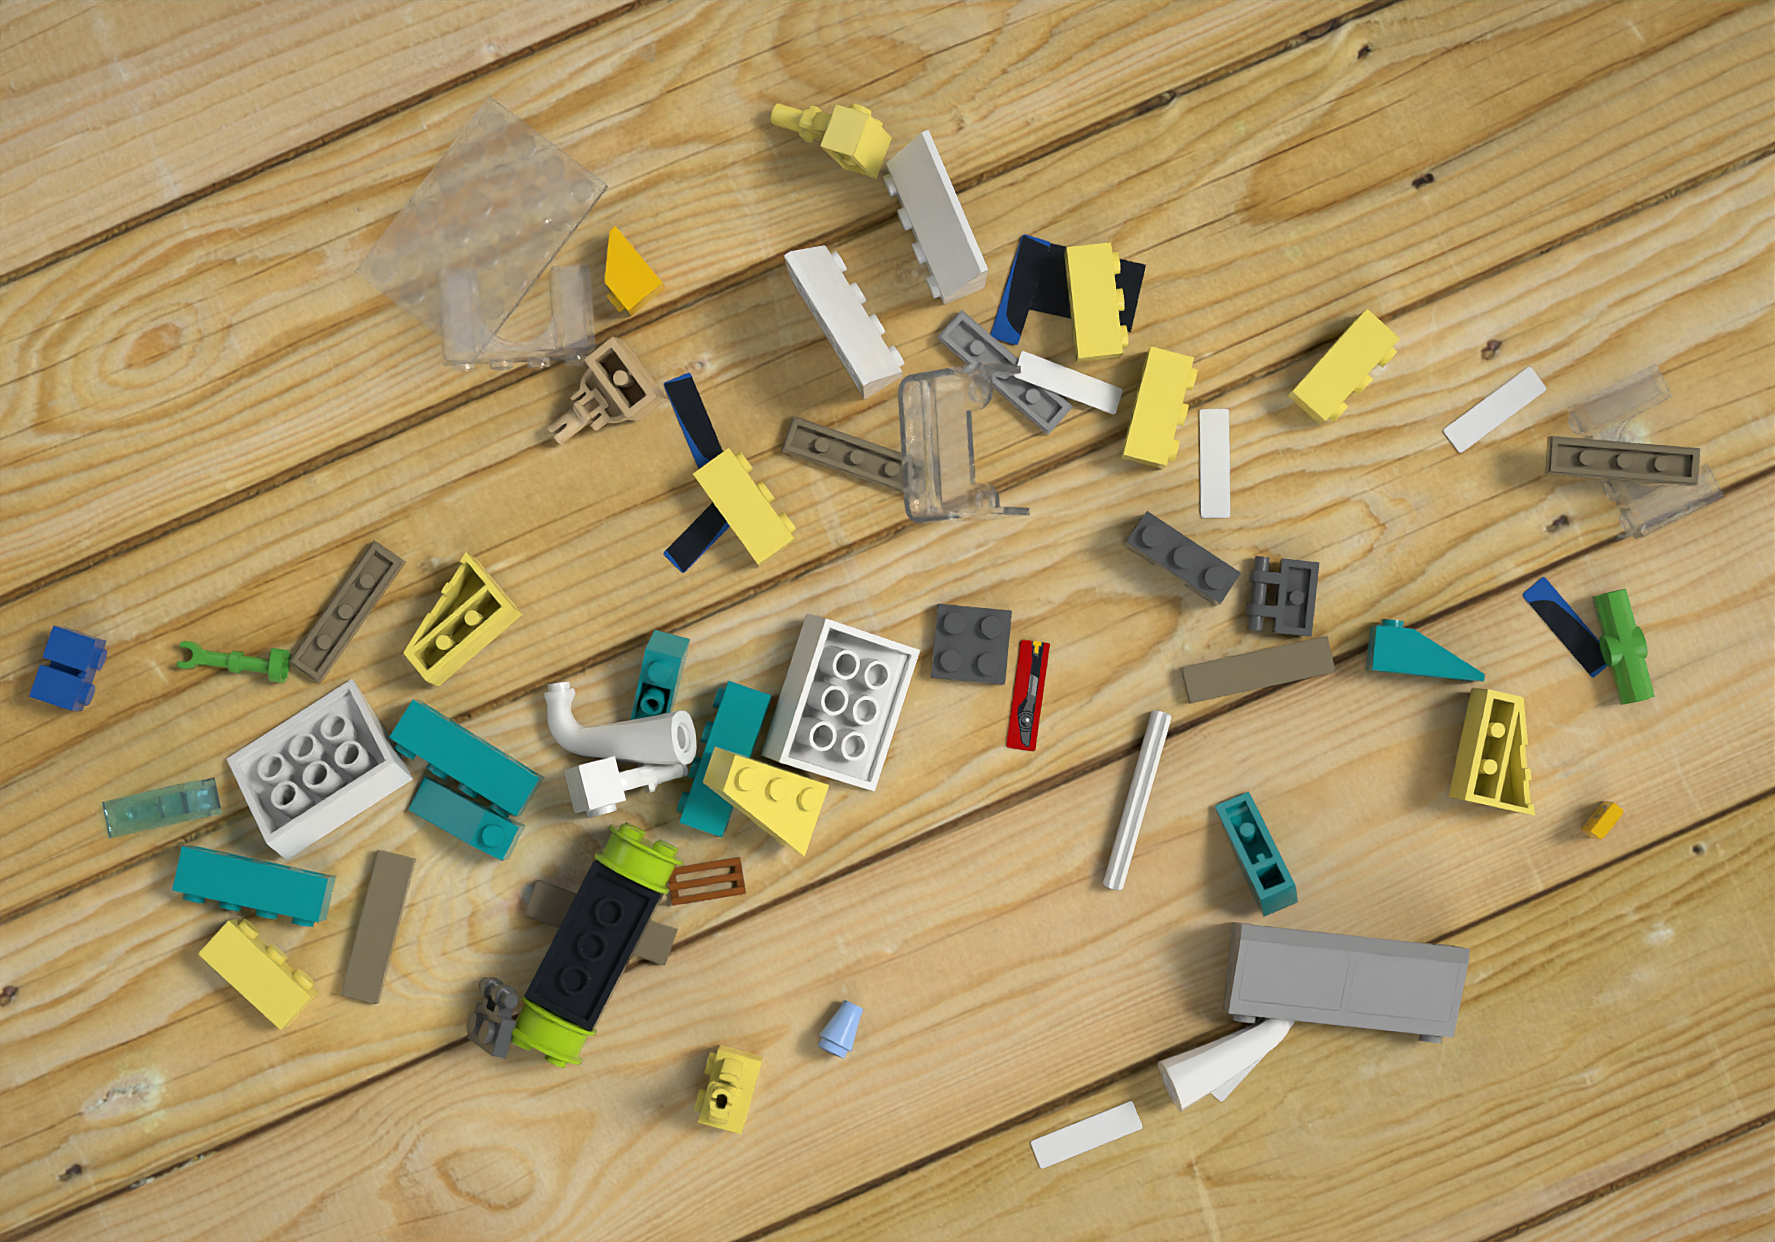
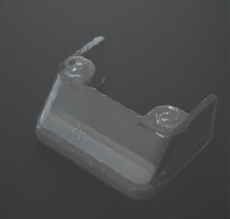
[898,362,1030,523]

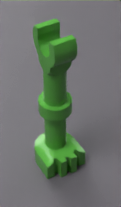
[177,641,291,683]

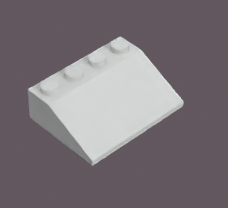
[882,130,988,305]
[784,245,905,399]
[761,613,920,791]
[227,679,413,860]

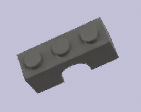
[1123,511,1241,606]

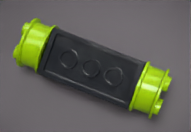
[511,822,684,1068]

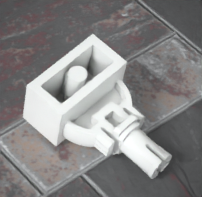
[564,756,688,818]

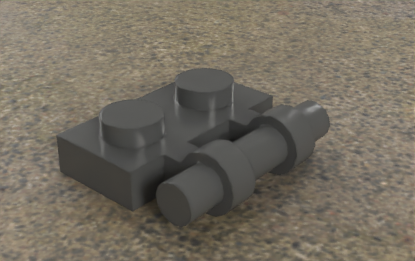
[1245,556,1320,637]
[466,977,518,1058]

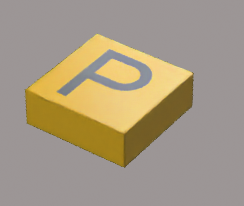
[1581,801,1624,840]

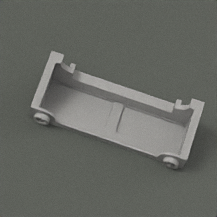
[1224,922,1470,1043]

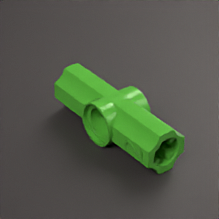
[1592,589,1655,705]

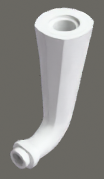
[543,681,697,764]
[1157,1017,1292,1112]

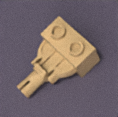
[548,337,668,445]

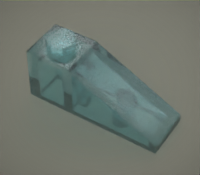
[102,778,222,839]

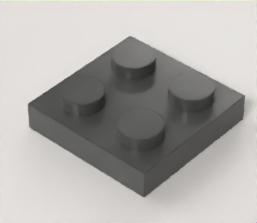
[931,604,1012,685]

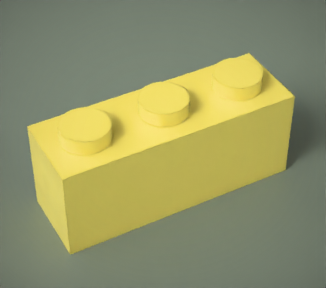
[1064,242,1128,362]
[1287,309,1400,425]
[1120,347,1198,469]
[693,448,797,566]
[198,918,319,1030]

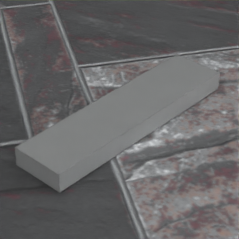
[937,310,1073,435]

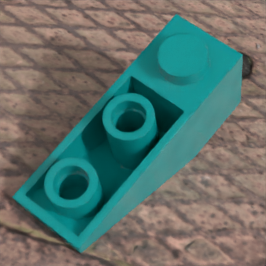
[630,630,690,720]

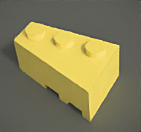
[403,552,523,687]
[1448,688,1535,816]
[703,747,829,856]

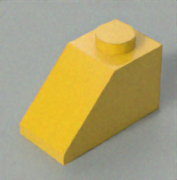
[604,226,666,316]

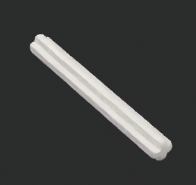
[1103,710,1171,891]

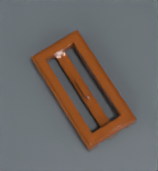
[669,857,746,906]

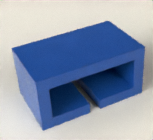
[29,626,107,711]

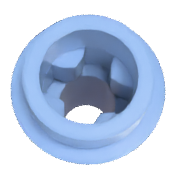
[817,1000,863,1059]

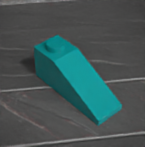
[1366,619,1485,682]
[408,776,525,861]
[1215,792,1298,917]

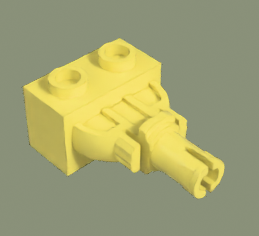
[771,103,892,179]
[694,1045,763,1134]

